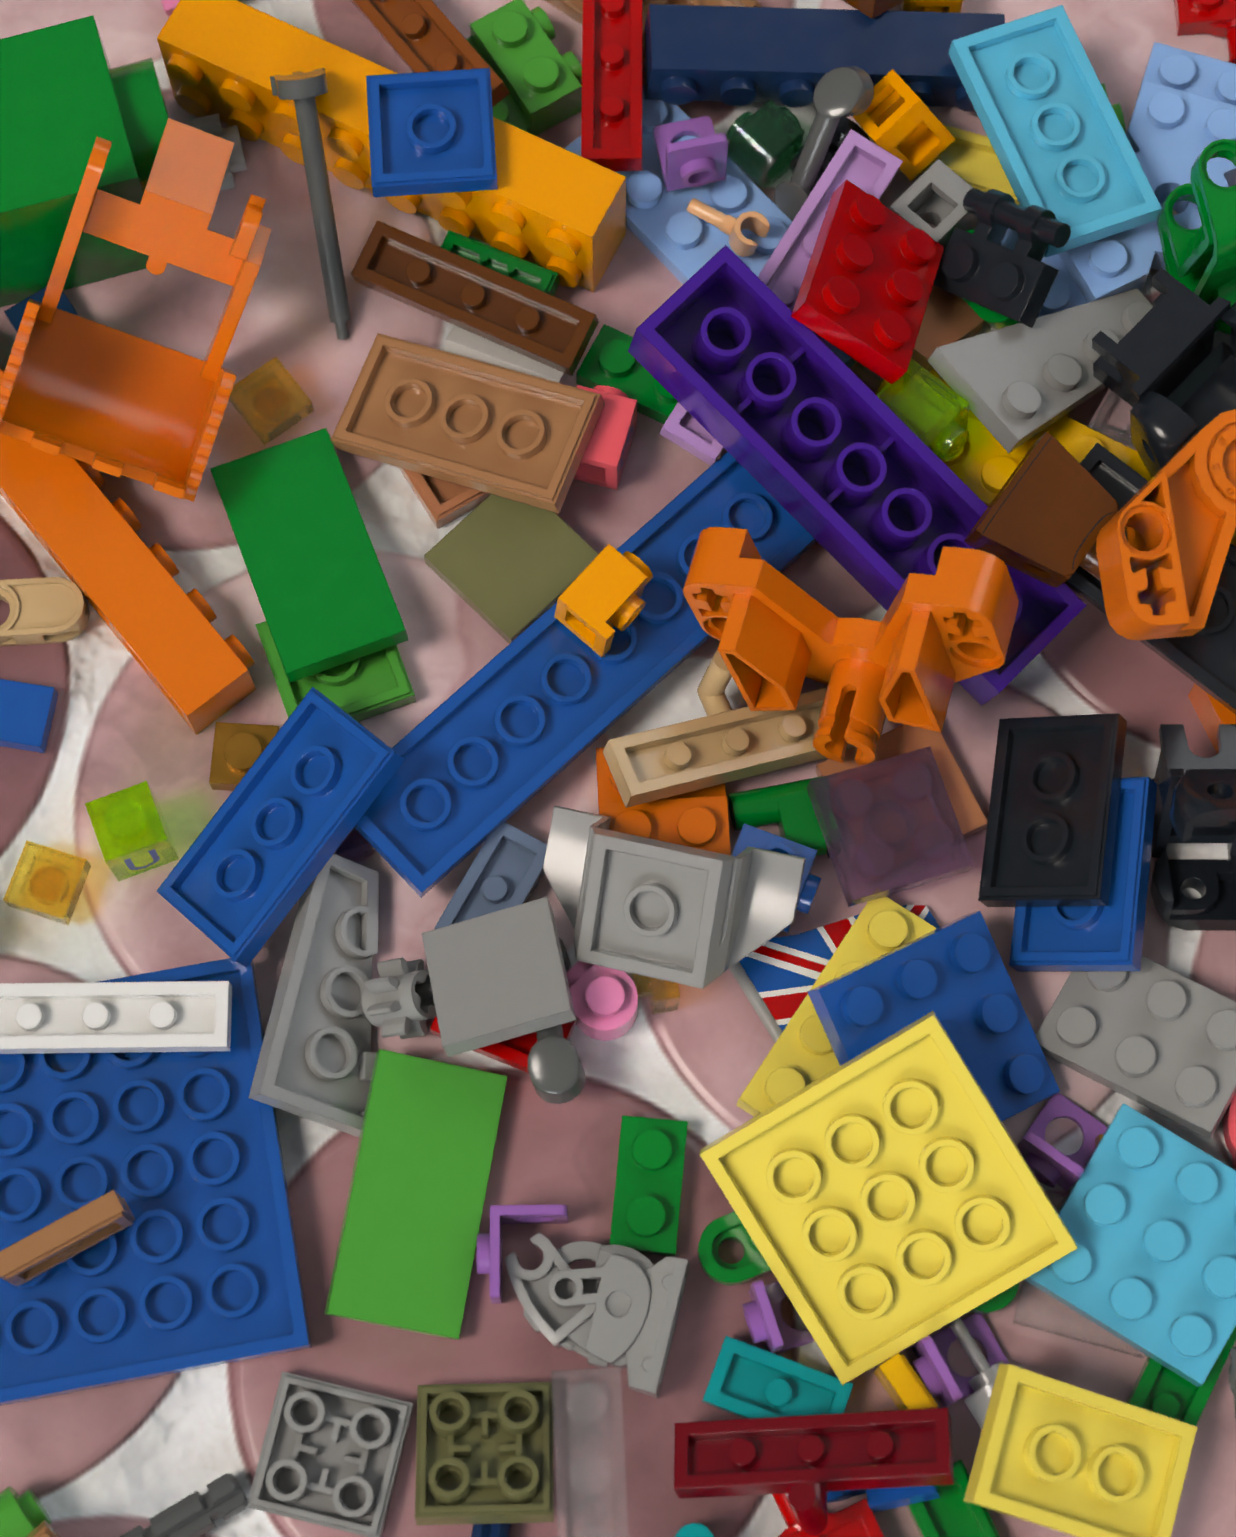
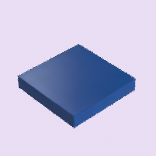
[366,68,498,197]

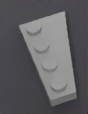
[927,288,1153,453]
[248,854,379,1137]

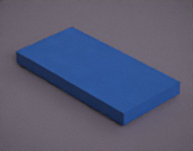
[157,687,406,967]

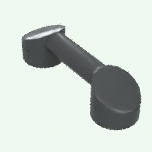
[774,66,874,221]
[528,938,586,1104]

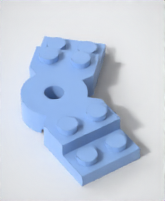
[1001,42,1236,318]

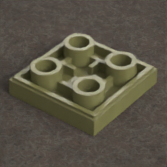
[424,494,598,644]
[415,1382,554,1525]

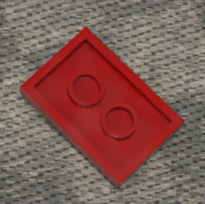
[791,179,944,385]

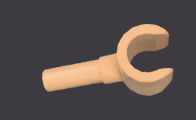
[687,198,770,257]

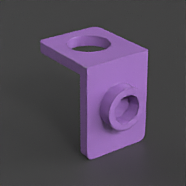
[653,116,728,192]
[1017,1093,1107,1191]
[477,1205,568,1304]
[742,1279,815,1354]
[911,1313,1009,1408]

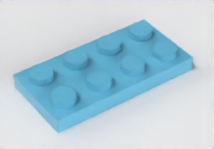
[948,5,1162,258]

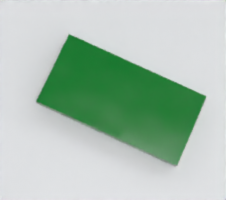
[210,428,409,683]

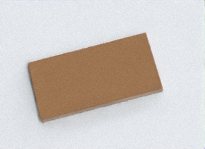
[331,333,605,514]

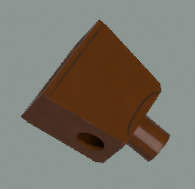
[964,432,1120,588]

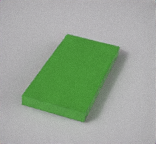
[324,1049,507,1340]

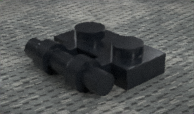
[933,188,1071,328]

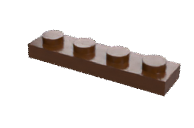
[351,220,599,376]

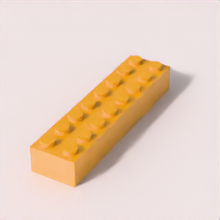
[157,0,626,292]

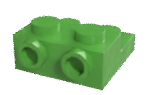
[466,0,582,136]

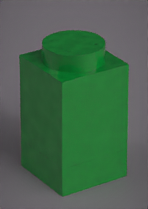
[0,15,170,308]

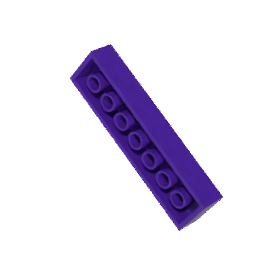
[628,245,1087,706]

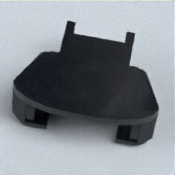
[1092,268,1236,478]
[1150,724,1236,931]

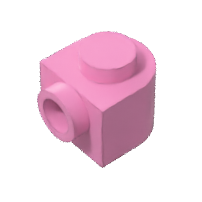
[567,961,638,1041]

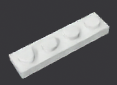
[0,981,232,1054]

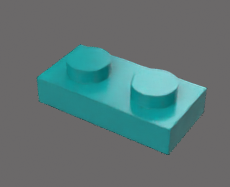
[702,1336,853,1419]

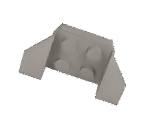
[543,806,806,989]

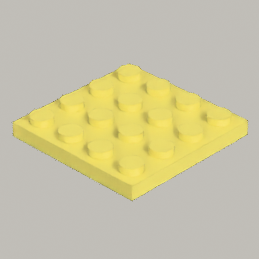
[700,1011,1078,1385]

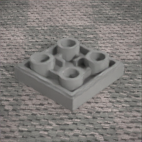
[422,897,576,1057]
[246,1372,414,1537]

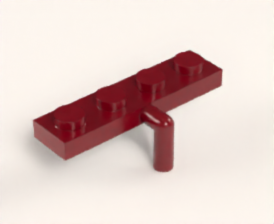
[674,1407,954,1535]

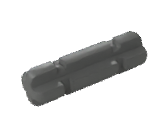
[120,1473,248,1537]

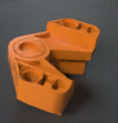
[1096,409,1236,641]
[683,527,1019,765]

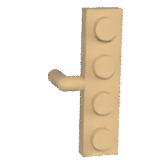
[603,650,856,808]

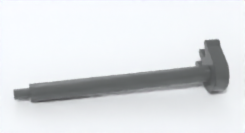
[270,68,351,340]

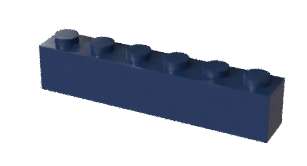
[643,4,1005,112]

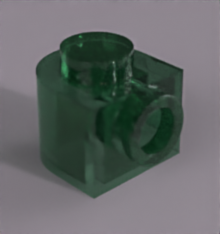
[726,100,804,188]

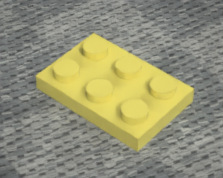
[964,1364,1197,1537]

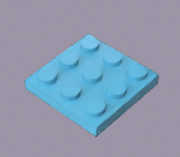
[1024,1103,1236,1387]

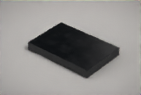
[978,713,1127,907]

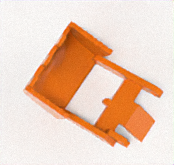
[0,118,272,502]

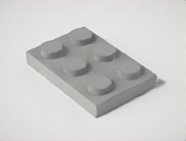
[1036,956,1236,1140]

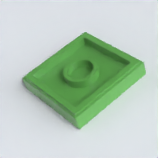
[255,621,416,722]

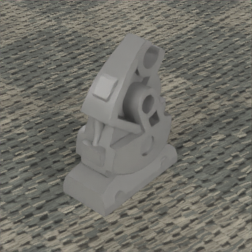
[505,1233,690,1398]

